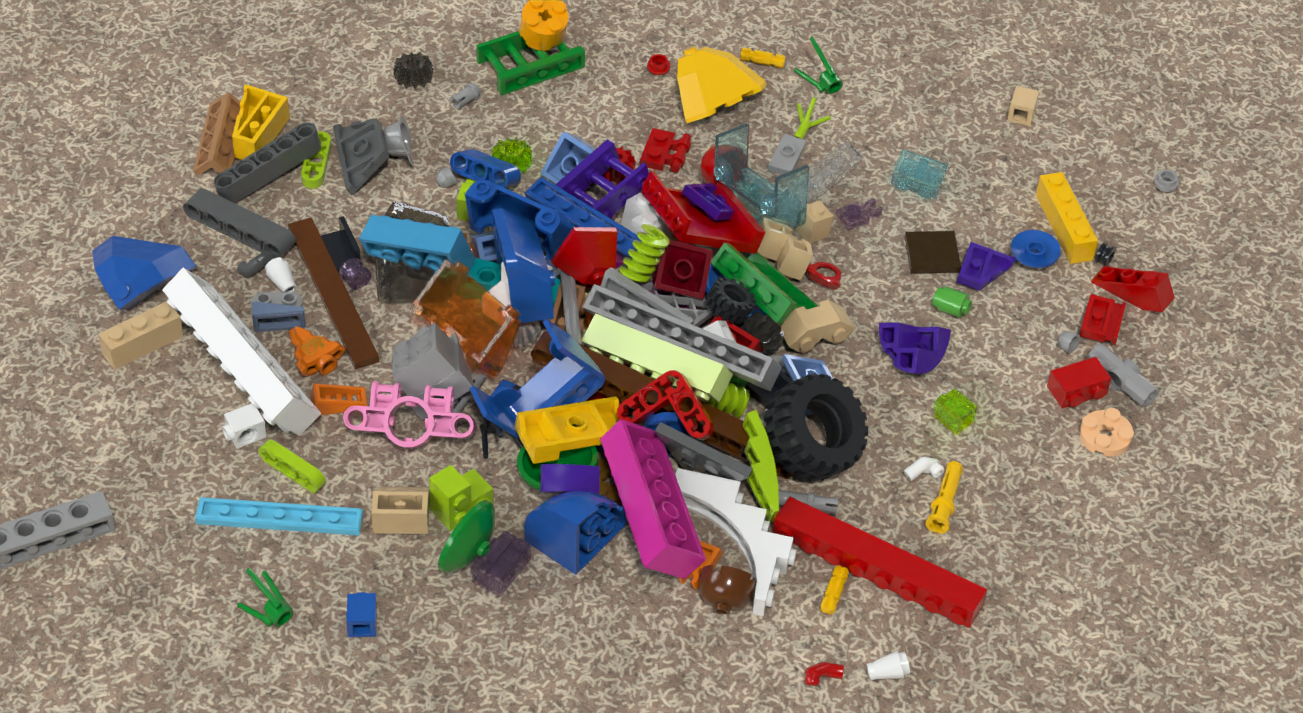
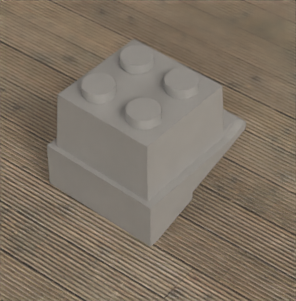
[392,323,474,420]

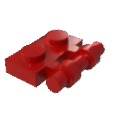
[640,128,691,173]

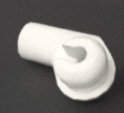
[903,457,944,481]

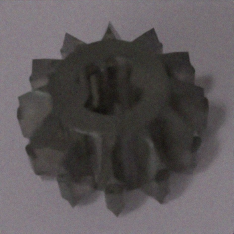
[393,51,434,90]
[741,312,785,356]

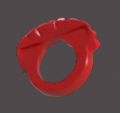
[806,262,842,290]

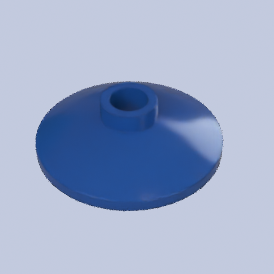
[1011,230,1061,268]

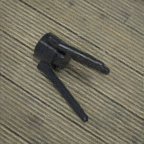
[479,413,523,459]

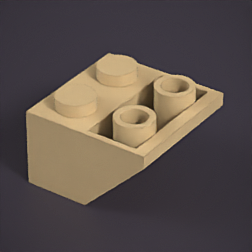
[371,487,430,534]

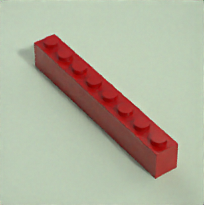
[773,496,988,628]

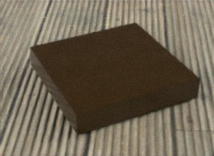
[905,231,961,274]

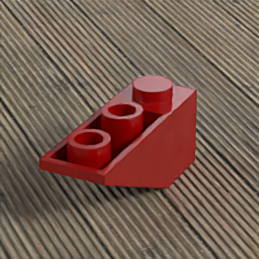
[1091,266,1175,312]

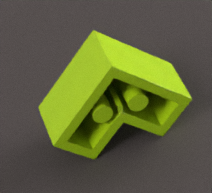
[429,465,494,531]

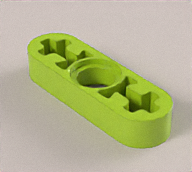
[301,131,331,189]
[258,439,326,493]

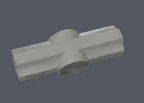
[1087,343,1159,407]

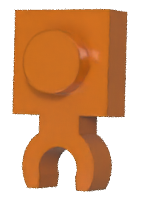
[678,540,723,590]

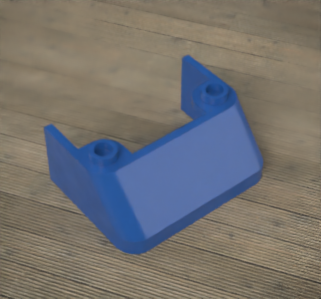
[491,208,555,325]
[470,319,605,440]

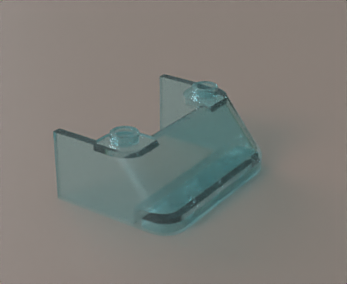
[714,123,809,228]

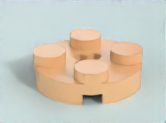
[1080,408,1134,457]

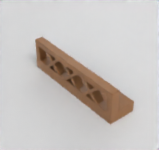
[193,92,240,175]

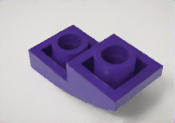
[541,464,600,494]

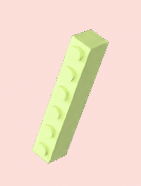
[581,313,733,402]

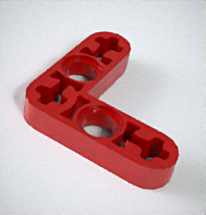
[617,370,714,440]

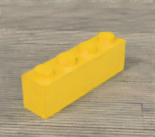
[1036,172,1098,264]

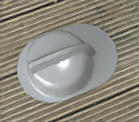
[384,116,414,167]

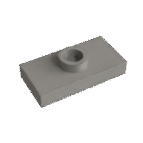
[768,134,806,178]

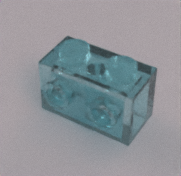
[891,149,948,199]

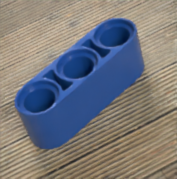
[450,149,521,188]

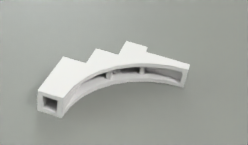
[675,468,797,616]

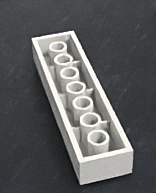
[162,268,321,436]

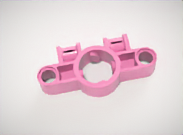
[343,381,477,448]

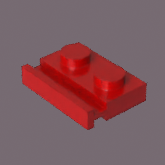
[1080,294,1126,345]

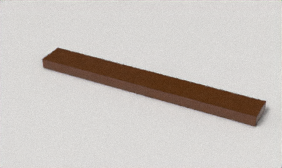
[288,217,379,369]

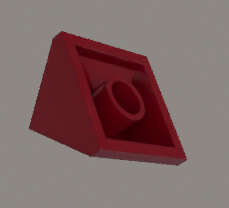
[652,239,713,300]

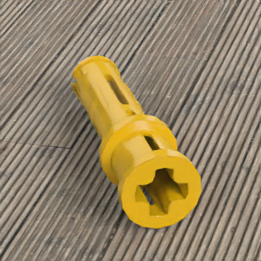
[925,461,964,534]

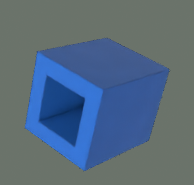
[346,592,377,637]

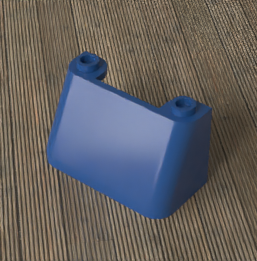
[465,180,576,269]

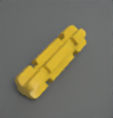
[740,47,786,68]
[820,565,849,615]

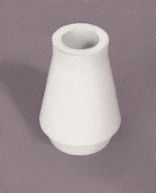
[265,257,297,292]
[866,651,910,681]

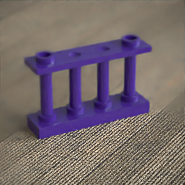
[555,139,649,218]

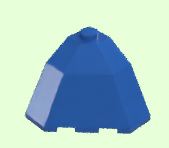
[92,236,197,311]

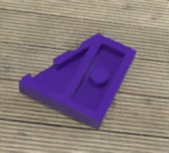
[682,183,734,221]
[956,242,1016,291]

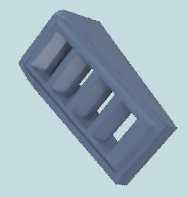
[251,302,306,332]

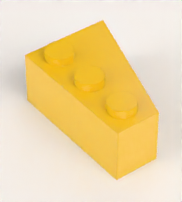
[232,84,290,160]

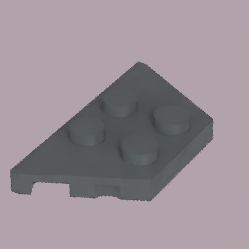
[333,118,389,195]
[655,422,753,481]

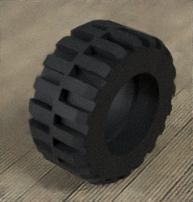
[764,373,868,481]

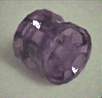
[339,258,371,290]

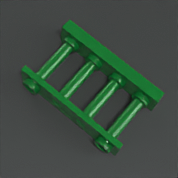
[476,31,585,96]
[711,242,818,324]

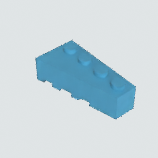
[359,215,475,284]

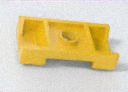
[515,396,619,464]

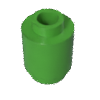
[932,286,972,318]

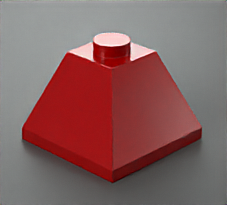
[551,227,618,285]

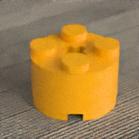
[519,0,569,51]

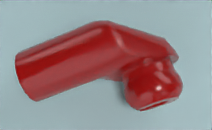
[804,662,844,686]

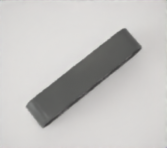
[214,122,321,203]
[183,188,296,259]

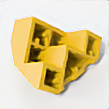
[677,46,767,123]

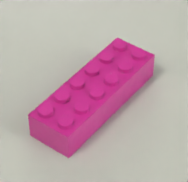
[600,419,706,579]

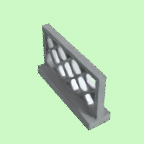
[600,263,715,327]

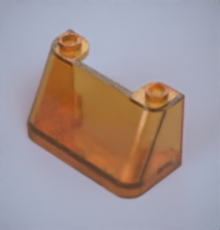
[409,259,522,377]

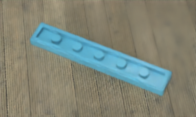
[195,497,364,536]

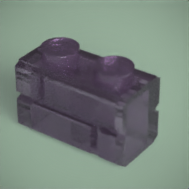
[471,531,531,597]

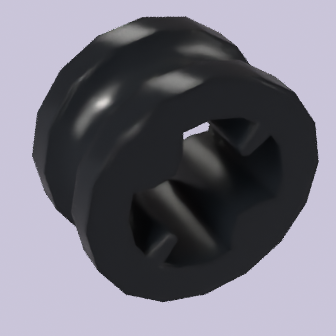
[1095,241,1116,267]

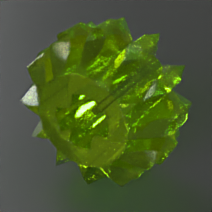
[492,137,532,173]

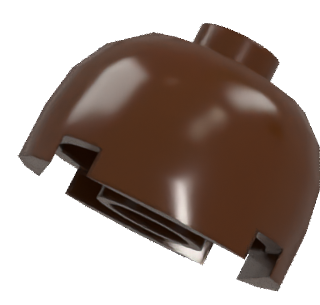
[699,565,757,615]

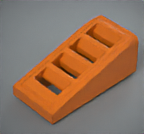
[310,383,368,415]

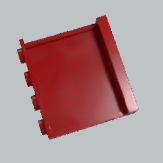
[642,170,766,254]

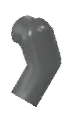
[237,250,273,278]

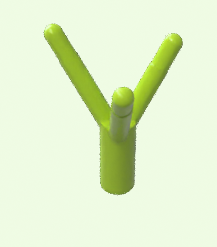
[794,97,831,139]

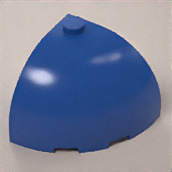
[524,491,627,575]

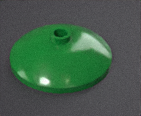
[517,445,598,490]
[438,500,495,573]

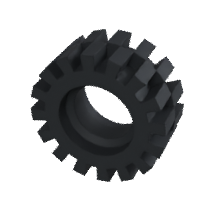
[705,277,756,324]

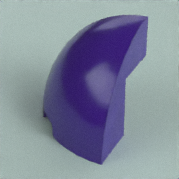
[879,322,951,374]

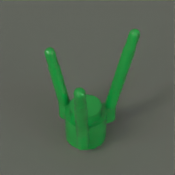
[794,37,843,94]
[237,568,293,627]

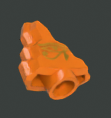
[289,326,346,377]

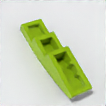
[742,410,779,523]

